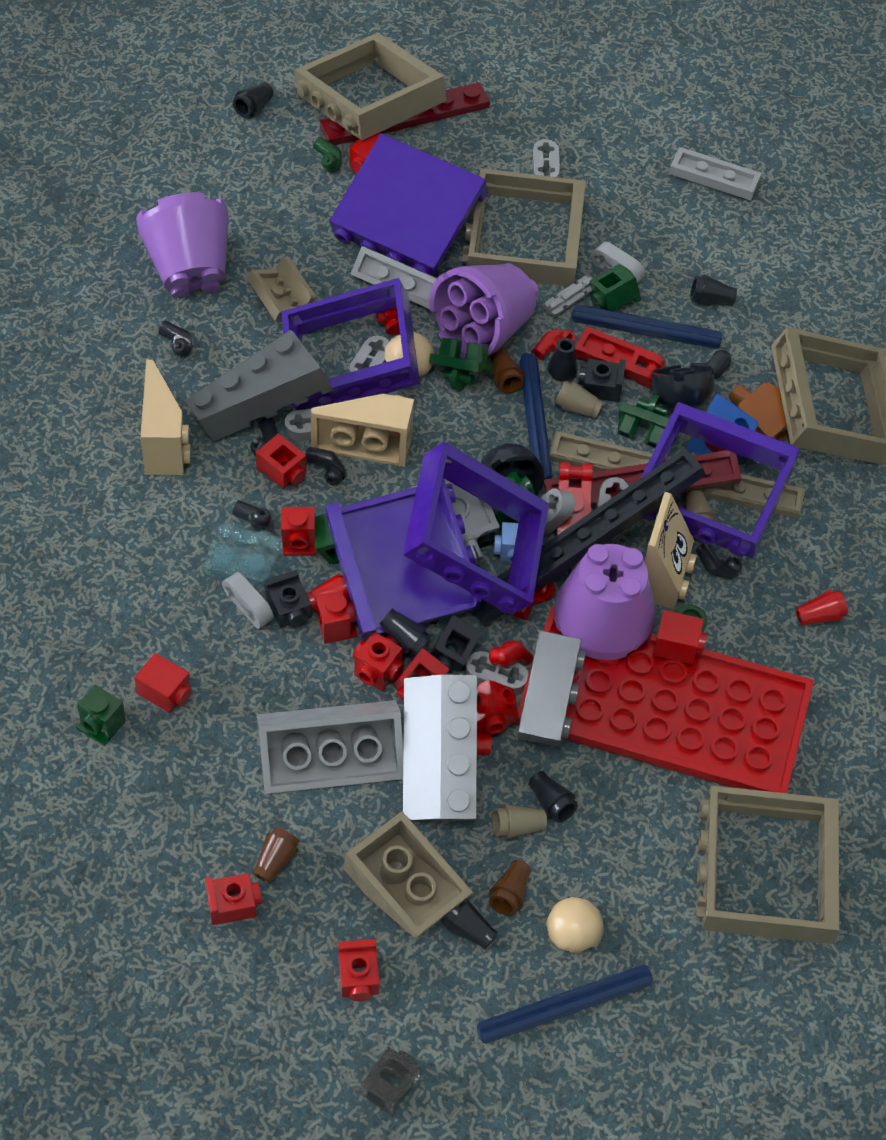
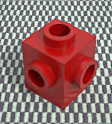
[353,632,404,692]
[477,680,519,735]

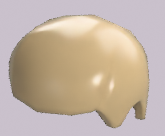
[384,332,435,377]
[546,897,605,954]

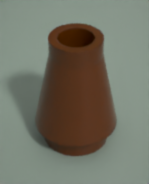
[491,348,524,393]
[252,827,300,884]
[489,860,531,916]

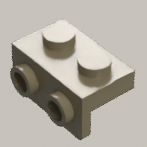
[247,256,316,321]

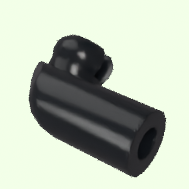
[158,321,193,358]
[690,350,732,379]
[250,417,278,457]
[305,447,346,486]
[233,500,272,531]

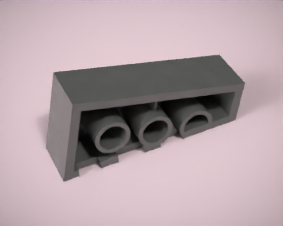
[185,330,333,442]

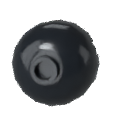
[651,364,714,409]
[481,443,545,495]

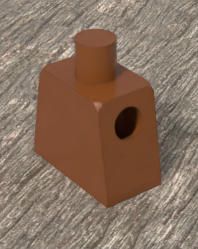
[729,383,789,442]

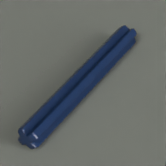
[572,304,722,349]
[519,353,553,484]
[477,965,653,1044]

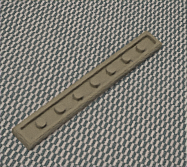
[550,431,805,519]

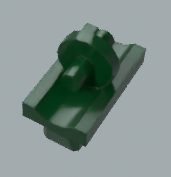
[429,337,494,391]
[618,394,670,448]

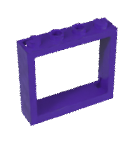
[282,278,420,410]
[641,402,800,559]
[403,442,549,615]

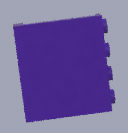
[329,133,488,278]
[325,478,482,640]

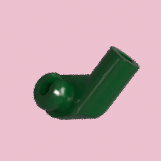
[313,136,342,172]

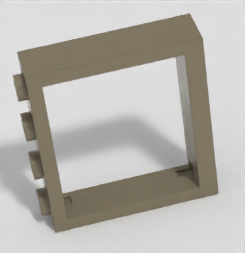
[294,32,446,140]
[462,168,586,287]
[771,327,886,465]
[696,785,839,944]

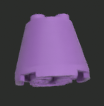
[136,192,229,298]
[429,263,539,358]
[554,544,656,660]

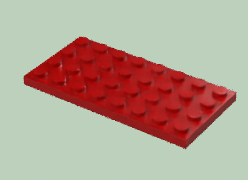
[514,606,814,793]

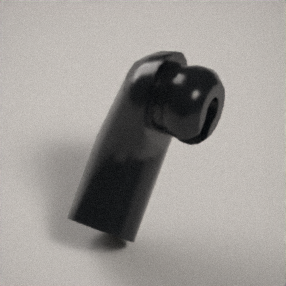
[696,543,742,580]

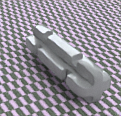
[544,276,593,317]

